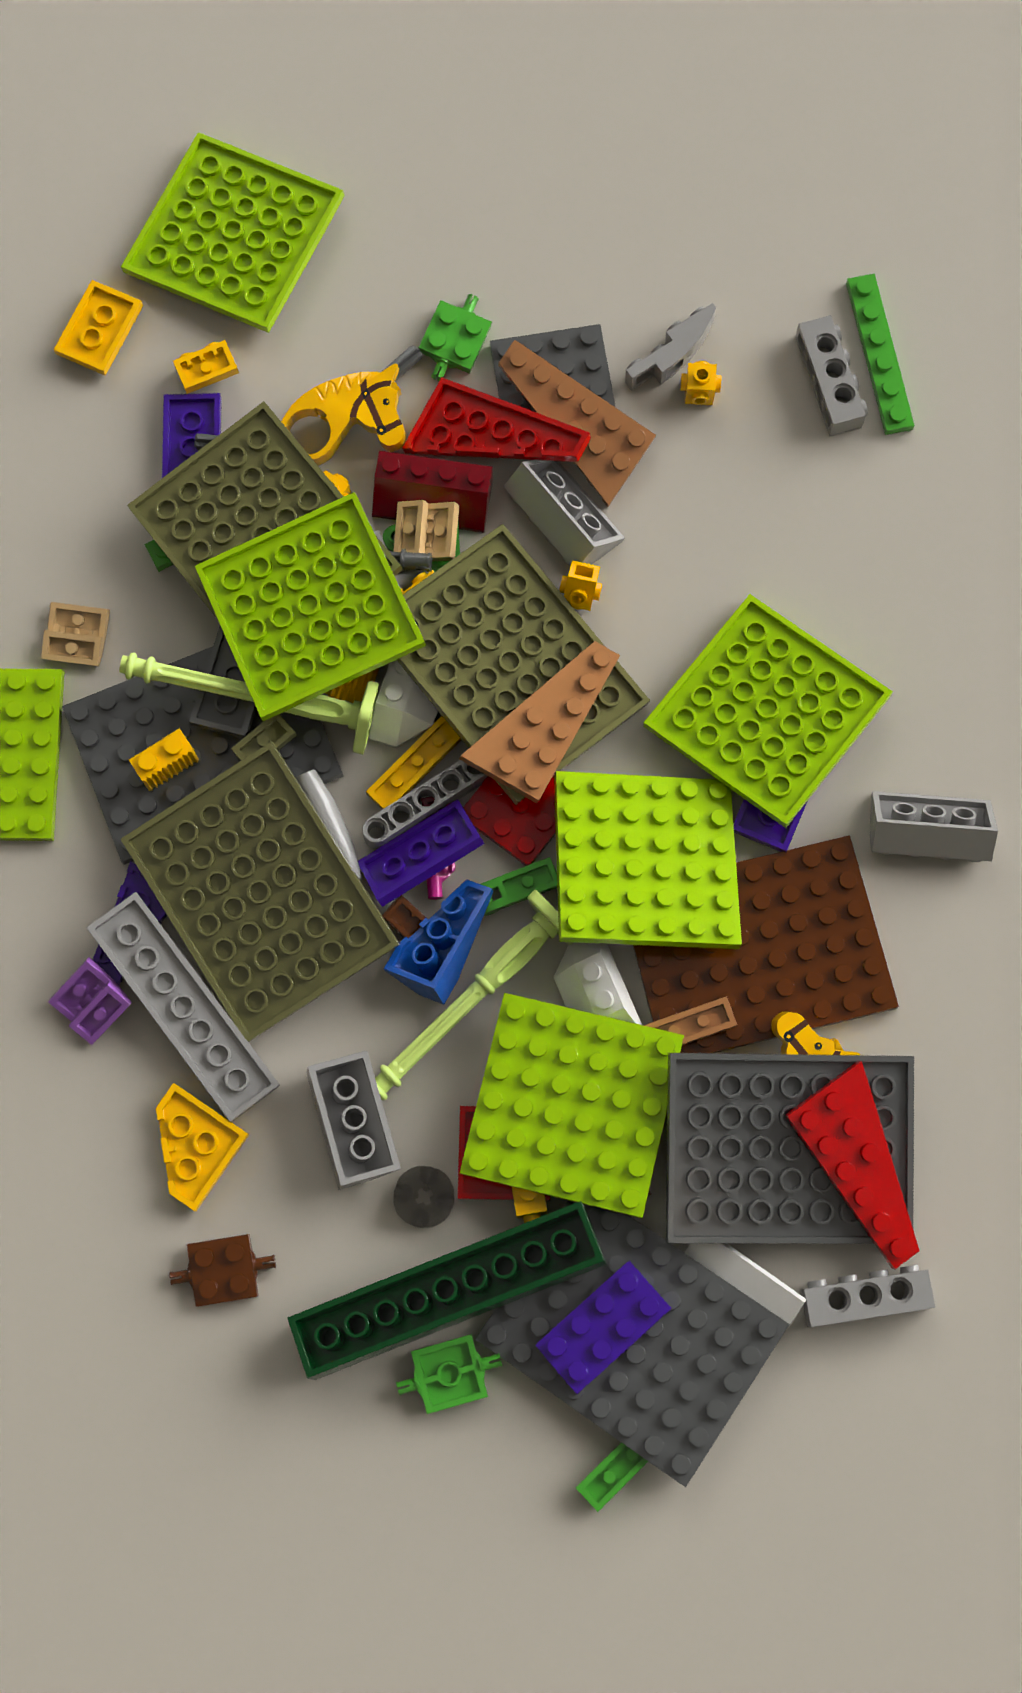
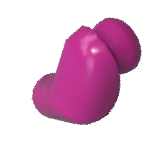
[427,862,456,900]

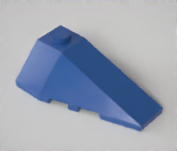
[384,879,494,1005]

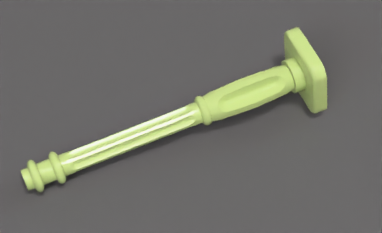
[119,652,379,755]
[375,890,574,1100]

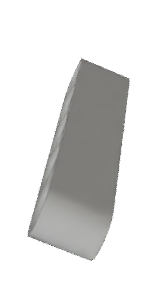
[363,760,488,849]

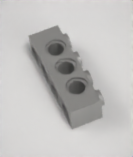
[795,315,868,436]
[801,1265,936,1327]

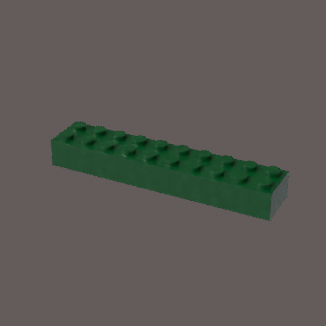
[287,1201,607,1380]

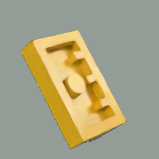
[173,340,239,394]

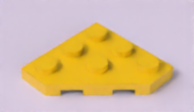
[156,1083,249,1212]

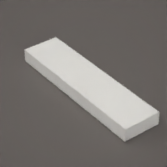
[685,1243,807,1327]

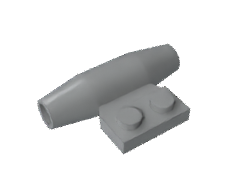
[295,770,362,880]

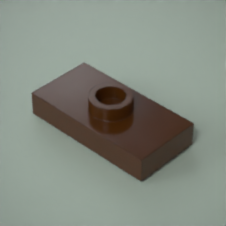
[382,895,428,938]

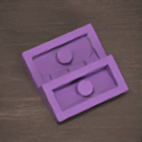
[48,957,132,1045]

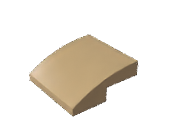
[393,500,459,561]
[41,602,110,666]

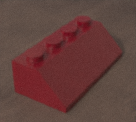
[372,451,493,533]

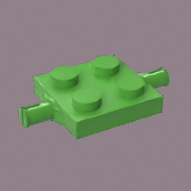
[419,294,492,381]
[396,1334,503,1414]

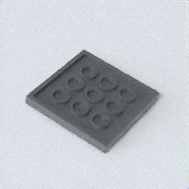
[490,324,616,411]

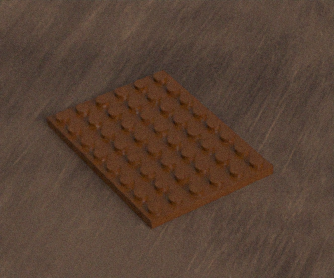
[633,835,899,1053]

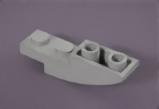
[625,303,716,390]

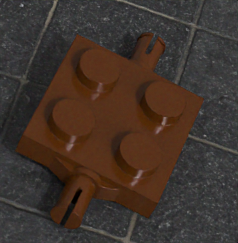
[169,1234,276,1307]

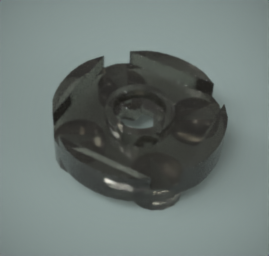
[394,1166,455,1228]

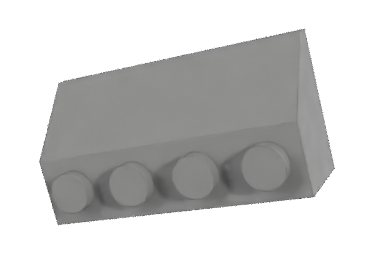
[503,460,625,566]
[870,791,998,862]
[306,1050,401,1190]

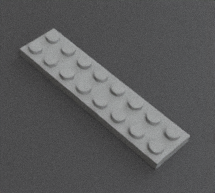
[86,892,280,1122]

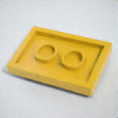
[53,280,143,376]

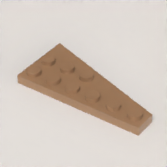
[499,340,656,507]
[459,641,620,804]

